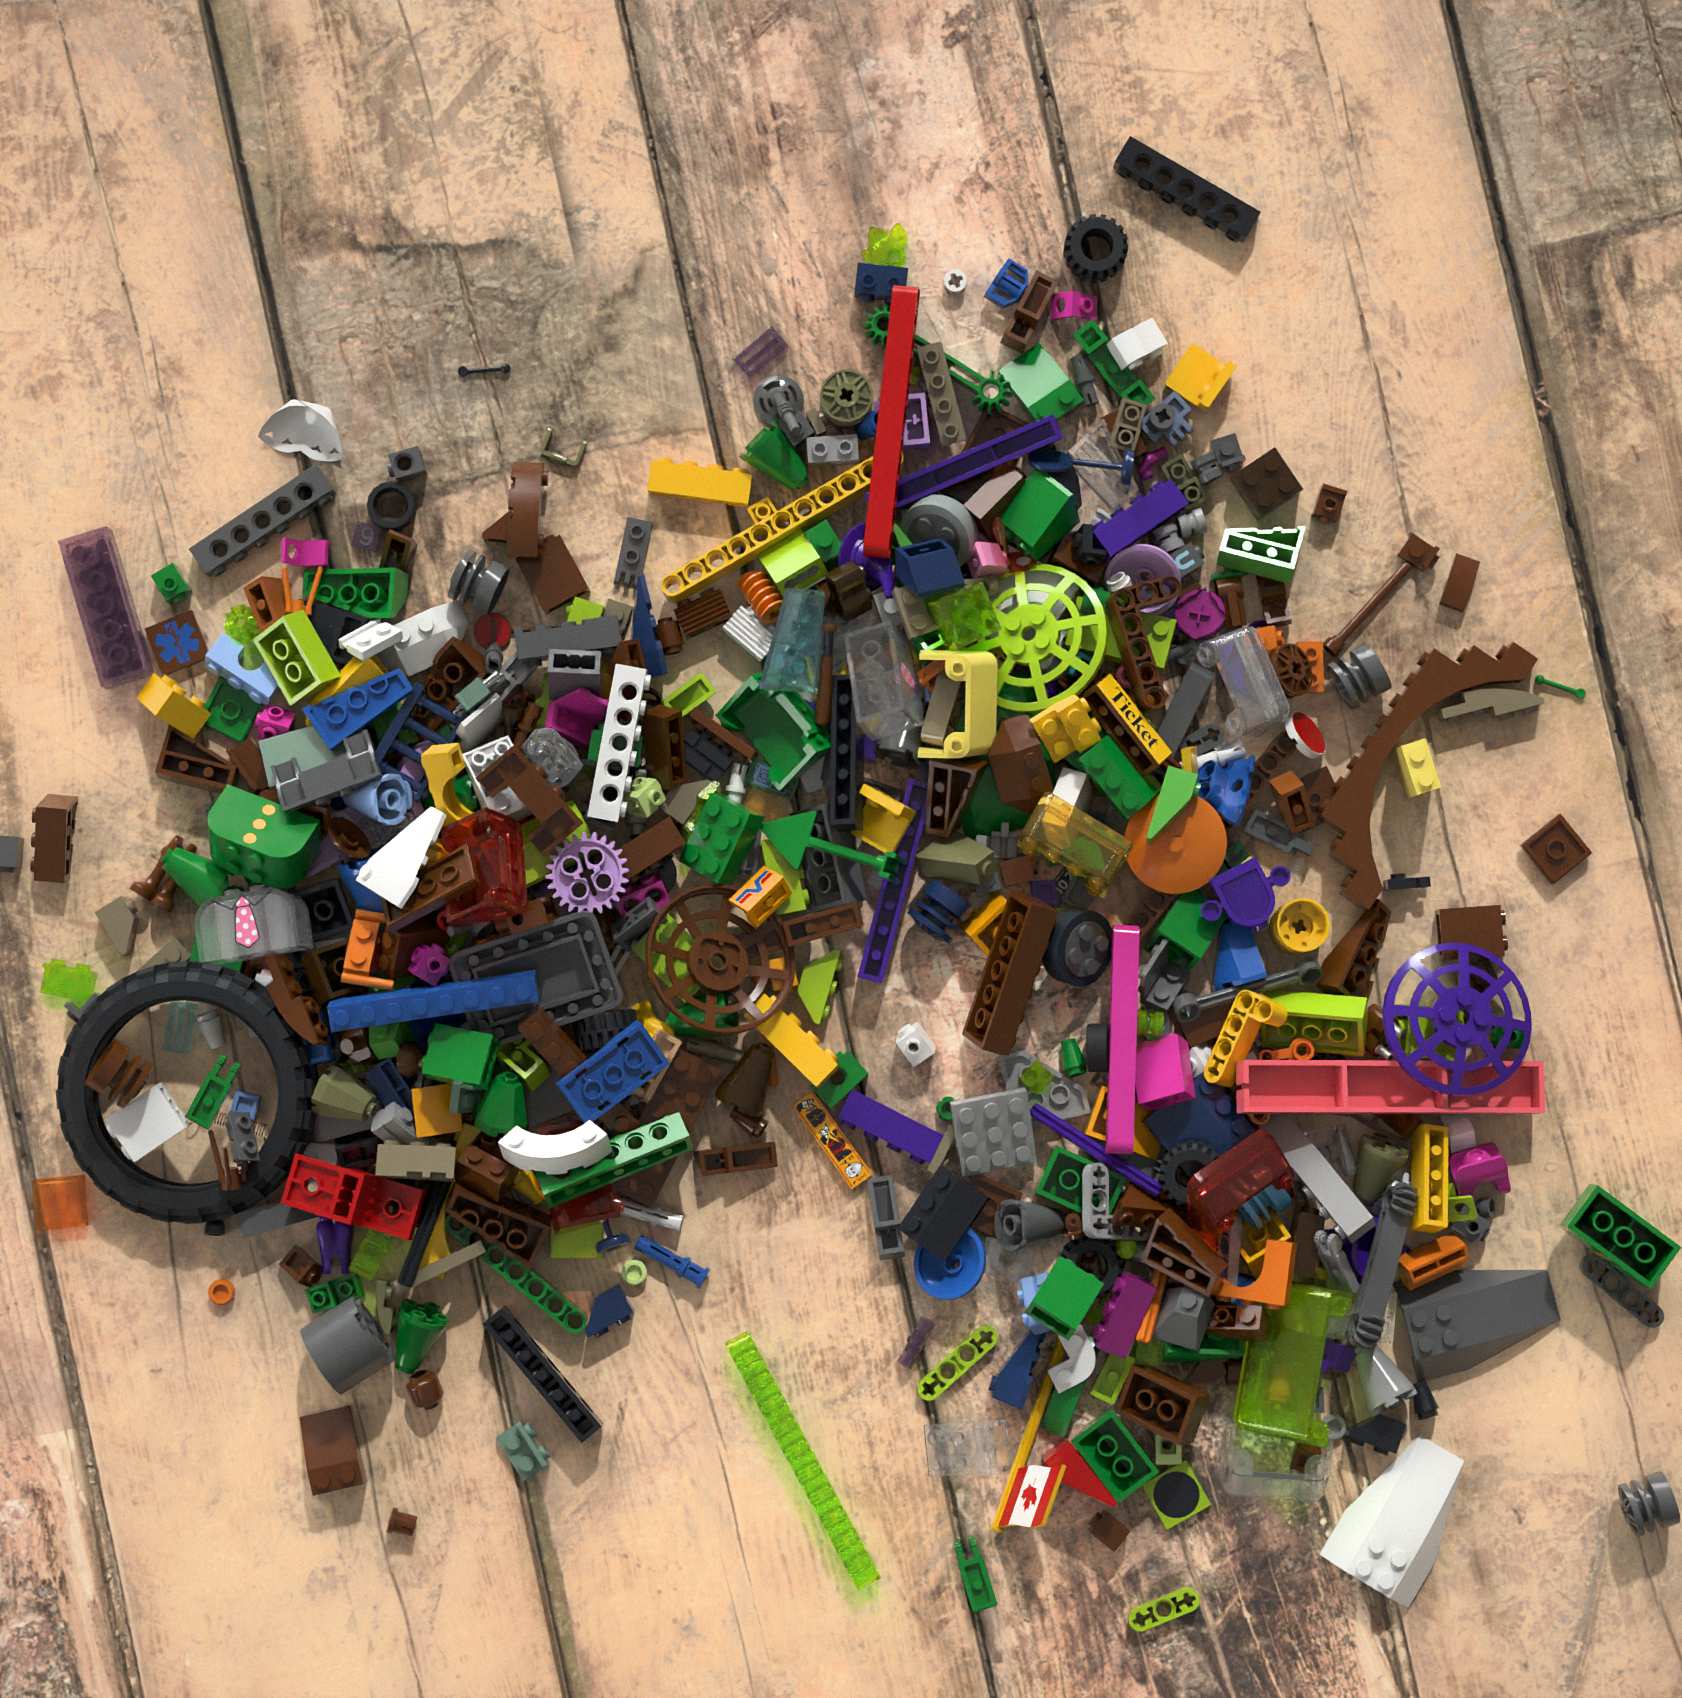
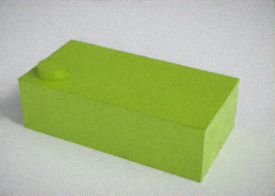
[1065,596,1177,675]

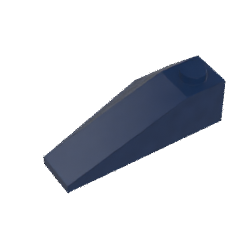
[630,575,668,678]
[988,1329,1046,1410]

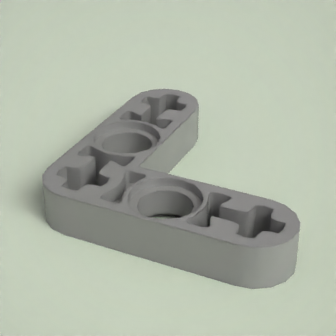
[1082,1163,1151,1241]

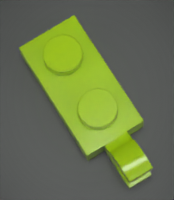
[1089,1339,1137,1405]

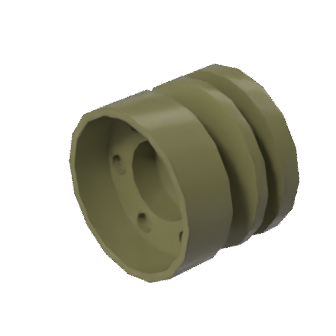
[820,369,873,429]

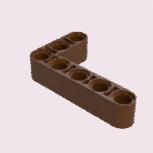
[1105,576,1181,714]

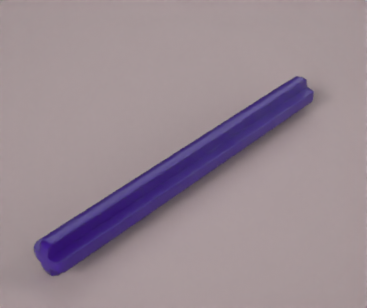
[1030,1104,1162,1197]

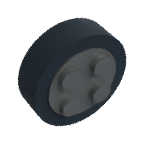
[1042,907,1112,987]

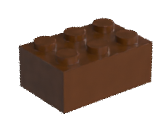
[1115,1363,1210,1445]

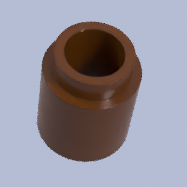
[656,617,684,656]

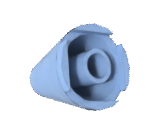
[343,773,412,825]

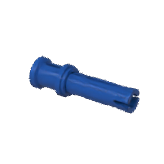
[634,1235,710,1289]

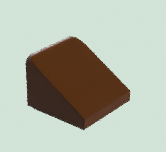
[1290,1438,1321,1475]

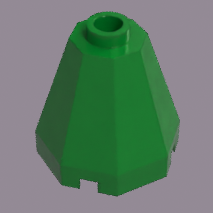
[474,1072,527,1137]

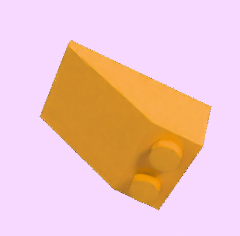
[959,892,1007,957]

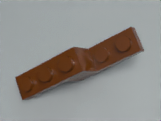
[734,902,863,958]

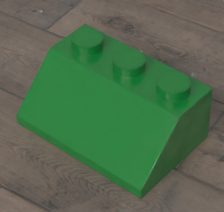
[1075,733,1162,820]
[1071,1406,1159,1503]

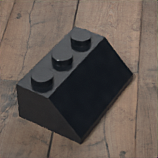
[898,1165,990,1262]

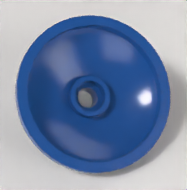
[914,1229,986,1300]

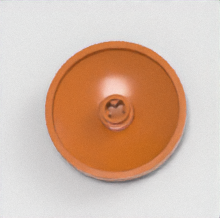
[1124,793,1227,894]

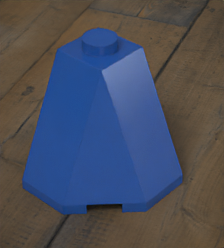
[1211,919,1267,992]

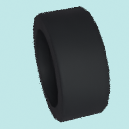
[367,481,417,531]
[1086,1023,1109,1072]

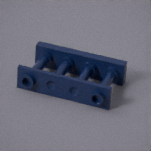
[375,682,470,803]

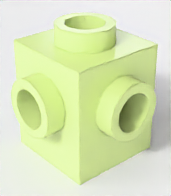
[623,777,666,818]

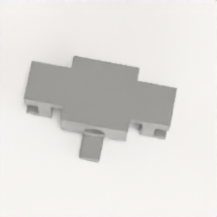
[975,822,1033,859]

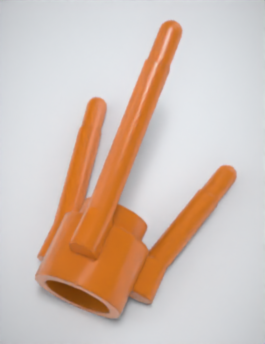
[282,566,323,616]

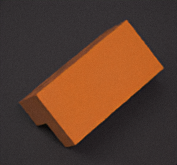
[1398,1232,1470,1291]

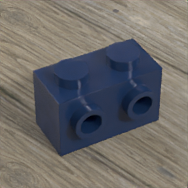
[854,262,908,305]

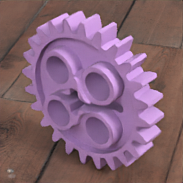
[545,832,630,914]

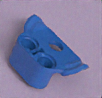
[1197,755,1255,825]

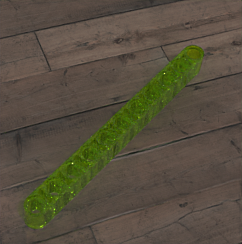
[725,1330,881,1590]

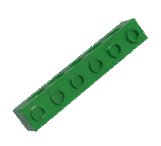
[534,1112,693,1208]

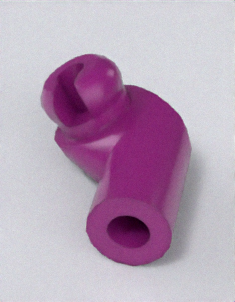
[1137,446,1169,481]

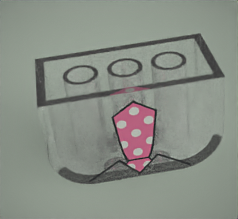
[844,620,924,741]
[194,885,314,965]

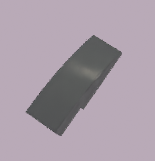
[867,1175,905,1260]
[237,1191,319,1238]

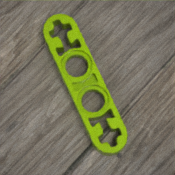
[917,1325,998,1401]

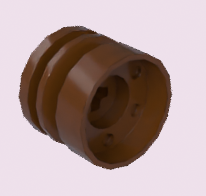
[1244,643,1313,706]
[85,1039,153,1109]

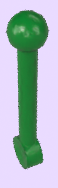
[1535,675,1586,699]

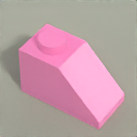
[966,541,1008,579]

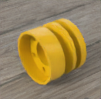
[1269,898,1330,955]

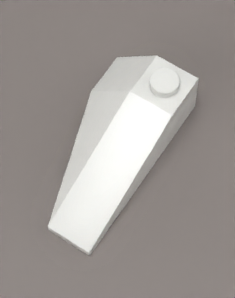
[356,806,447,909]

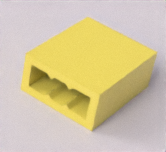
[1392,738,1441,799]

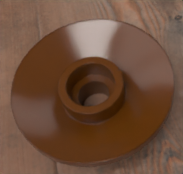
[327,817,371,859]

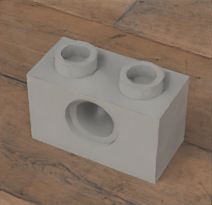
[806,434,859,468]

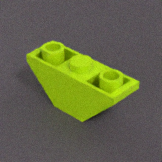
[797,949,844,1025]

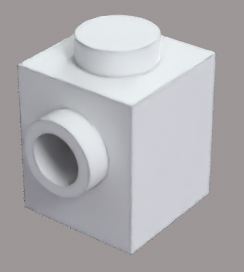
[896,1022,936,1067]

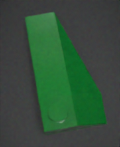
[302,568,409,619]

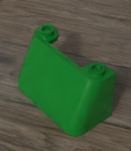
[715,669,831,791]

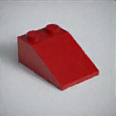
[1042,1437,1118,1507]

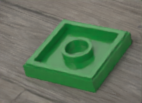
[204,676,264,743]

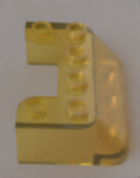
[1017,792,1133,899]

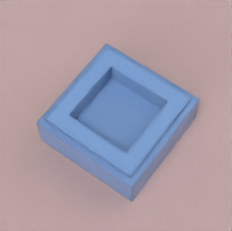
[230,1089,262,1121]

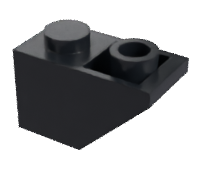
[1345,1414,1406,1456]

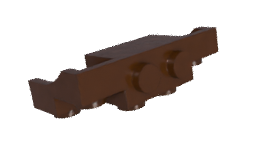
[475,744,583,856]

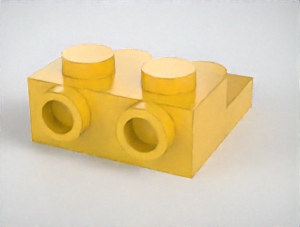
[1029,694,1102,763]

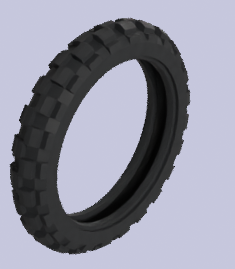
[56,961,319,1224]

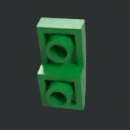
[305,1271,366,1314]

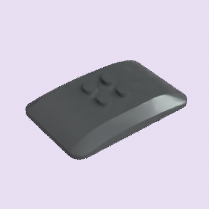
[449,911,623,1046]

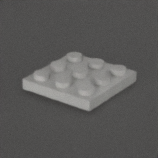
[950,1087,1037,1177]

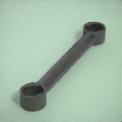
[1172,957,1323,1022]

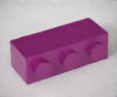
[1092,1271,1156,1359]

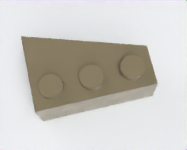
[375,1140,456,1182]

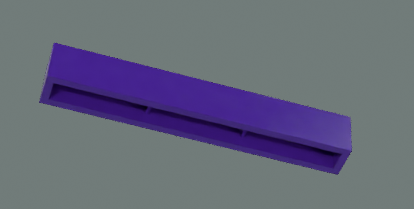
[864,414,1064,509]

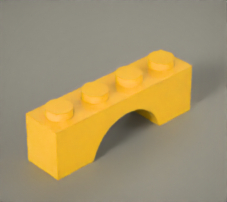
[421,743,486,850]

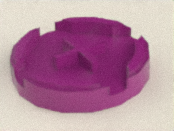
[1175,590,1225,640]

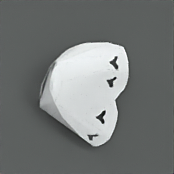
[258,399,343,462]

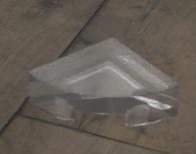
[1291,858,1305,886]

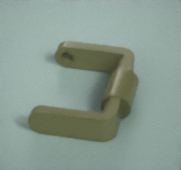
[541,427,587,467]

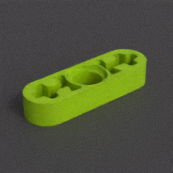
[1128,1587,1200,1632]

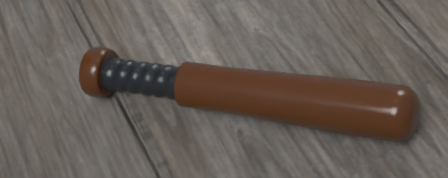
[815,624,837,726]

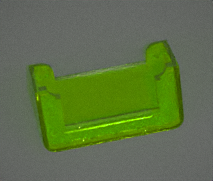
[1233,1281,1353,1448]

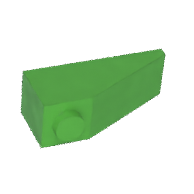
[1146,766,1201,845]

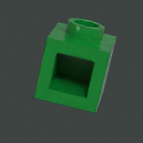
[151,562,192,605]
[1489,1026,1529,1049]

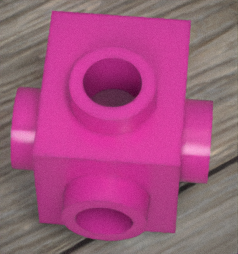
[255,704,296,740]

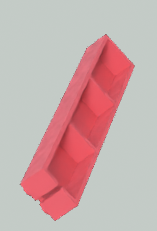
[1236,1060,1545,1115]

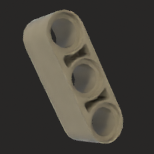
[921,671,966,748]

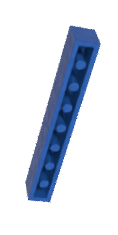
[327,970,540,1032]

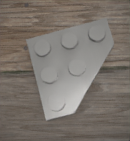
[998,1050,1091,1127]

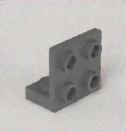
[1138,938,1191,1015]

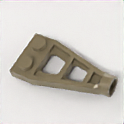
[892,574,1000,640]

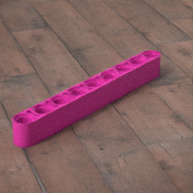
[1106,925,1140,1155]

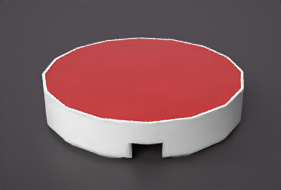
[1285,711,1326,759]

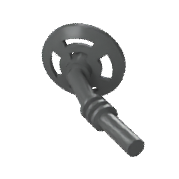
[753,375,804,436]

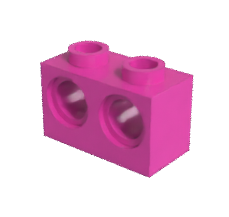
[614,873,671,917]

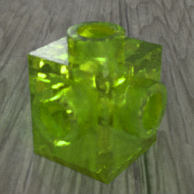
[223,605,260,643]

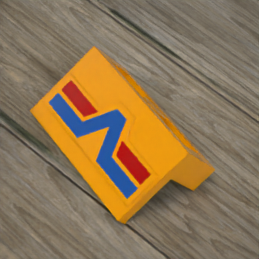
[729,866,792,928]

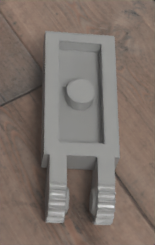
[1314,1230,1360,1293]

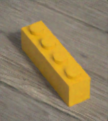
[647,458,753,508]
[743,994,840,1089]
[1411,1124,1449,1234]

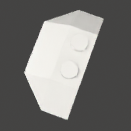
[376,600,469,677]

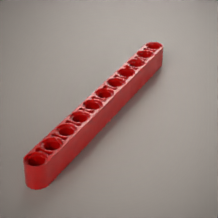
[863,285,920,559]

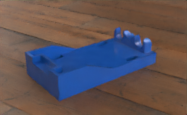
[556,1020,670,1124]

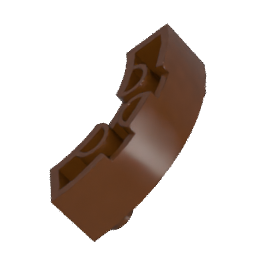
[507,462,549,557]

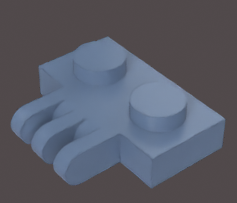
[1140,391,1194,448]

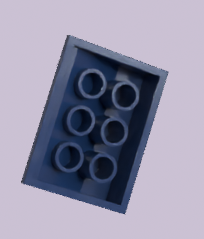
[1142,1072,1271,1191]

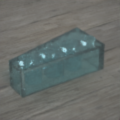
[758,588,825,693]

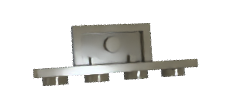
[917,342,967,446]

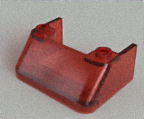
[1187,1129,1295,1251]

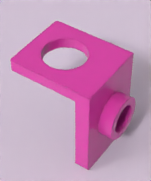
[1051,291,1097,321]
[281,537,329,567]

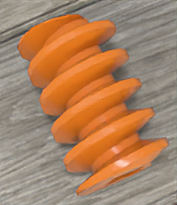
[737,571,788,626]

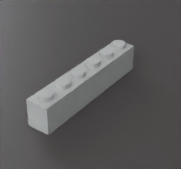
[1256,1114,1376,1244]

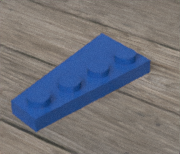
[302,668,415,751]

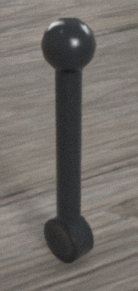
[458,363,511,377]

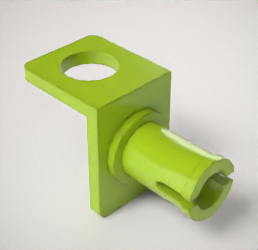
[1448,1183,1478,1222]

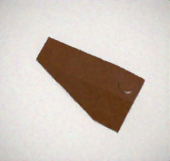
[411,637,491,743]
[1316,899,1391,999]

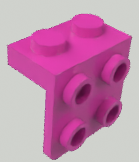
[544,688,609,750]

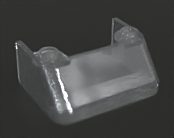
[1179,626,1290,752]
[1222,1417,1334,1502]

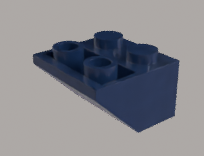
[896,538,965,598]

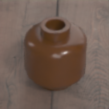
[406,1369,444,1410]

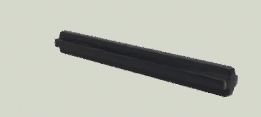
[397,1181,452,1287]

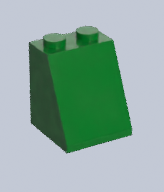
[998,468,1080,561]
[1142,889,1227,971]

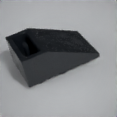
[298,599,371,666]

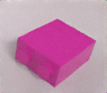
[1135,1033,1196,1112]

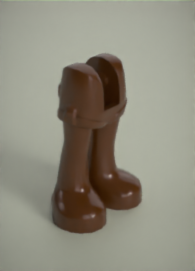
[129,835,198,913]

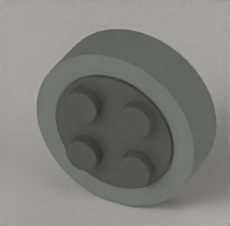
[899,495,978,567]

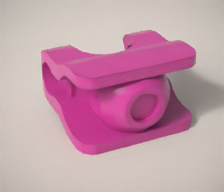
[1448,1142,1511,1206]

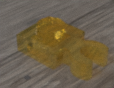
[742,786,788,821]

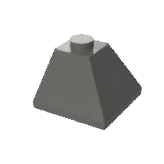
[1152,1287,1215,1351]

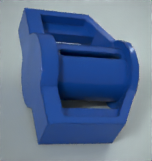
[984,258,1028,309]

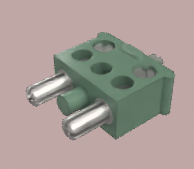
[453,671,506,715]

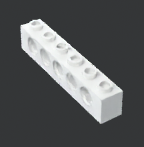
[587,664,651,822]

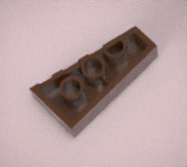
[445,1180,551,1271]

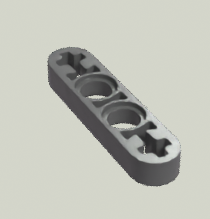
[1579,1254,1664,1328]

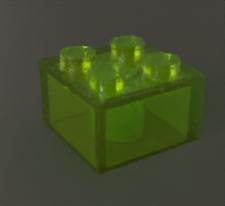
[928,582,1002,650]

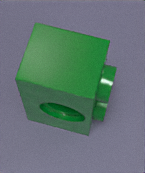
[811,1051,868,1108]

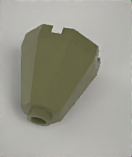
[311,1064,378,1121]

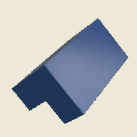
[364,1057,414,1117]

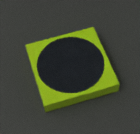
[1142,1459,1211,1530]

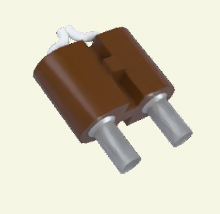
[1365,1004,1407,1061]

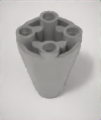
[1355,1345,1418,1417]

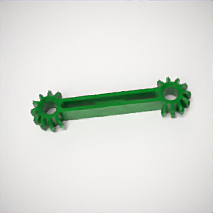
[863,304,1013,415]

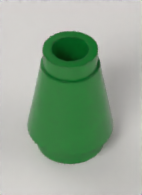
[1060,1038,1087,1078]

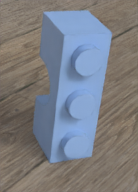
[205,633,281,705]

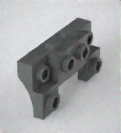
[270,730,383,814]

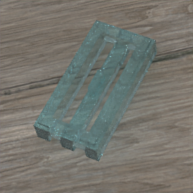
[163,1001,198,1054]

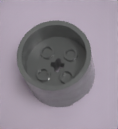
[300,1295,395,1395]

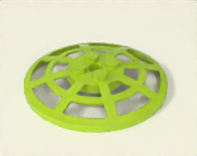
[958,564,1109,713]

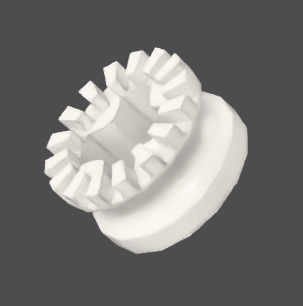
[944,269,967,294]

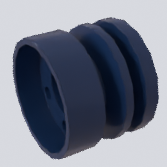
[907,878,975,944]

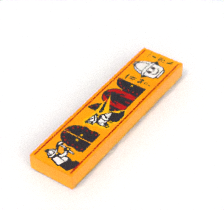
[793,1091,872,1189]

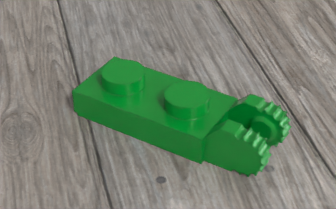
[185,1054,241,1130]
[953,1536,998,1613]

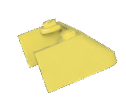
[918,650,998,758]

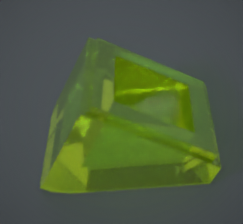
[1018,1059,1054,1095]

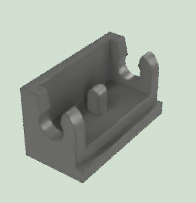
[609,896,668,952]

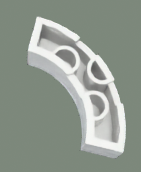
[498,1120,612,1175]

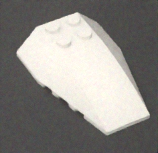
[1319,1434,1464,1608]

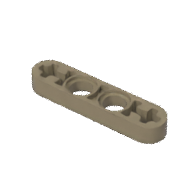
[390,1240,486,1295]

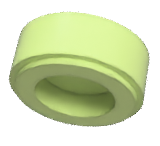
[621,1259,647,1285]

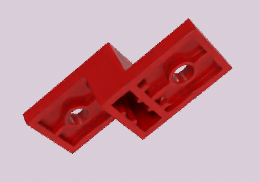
[281,1153,426,1241]

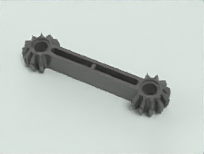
[1346,1180,1419,1350]

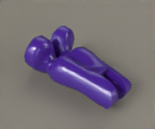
[312,1213,354,1275]

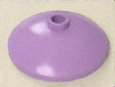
[1105,544,1181,615]

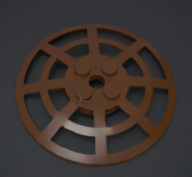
[645,884,795,1035]

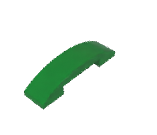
[1073,319,1156,405]
[1041,1335,1100,1438]

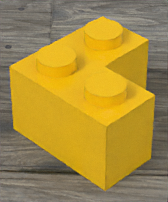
[136,673,211,739]

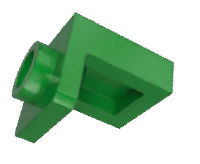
[1080,587,1111,615]

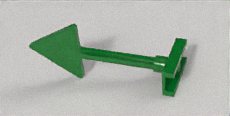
[760,811,908,885]

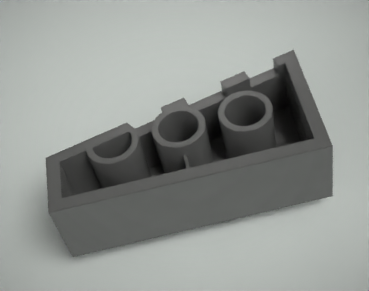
[513,615,622,668]

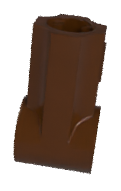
[1215,576,1247,629]

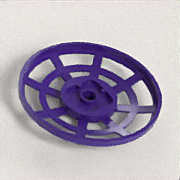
[1382,943,1532,1096]

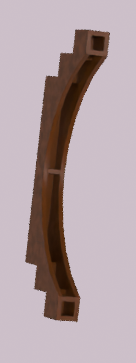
[1317,642,1538,911]

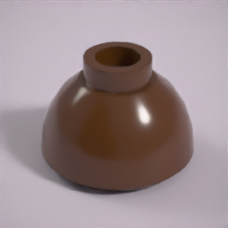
[396,1040,426,1076]

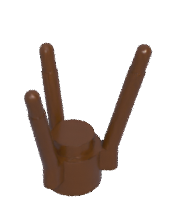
[208,1130,249,1191]

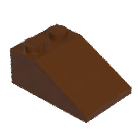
[299,1405,367,1496]

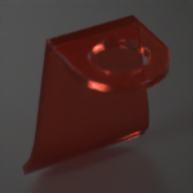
[993,516,1037,573]

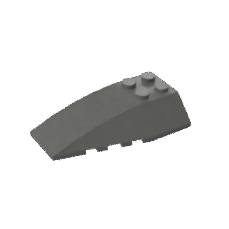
[1393,1270,1560,1382]

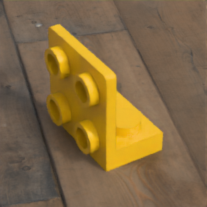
[1165,343,1237,413]
[851,784,916,853]

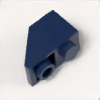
[586,1283,634,1338]

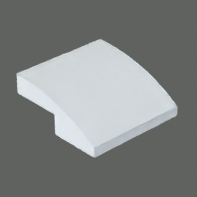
[455,693,502,754]

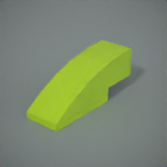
[638,672,716,728]

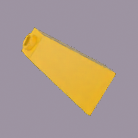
[304,654,389,727]

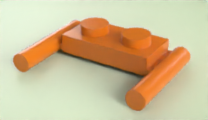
[341,909,394,991]

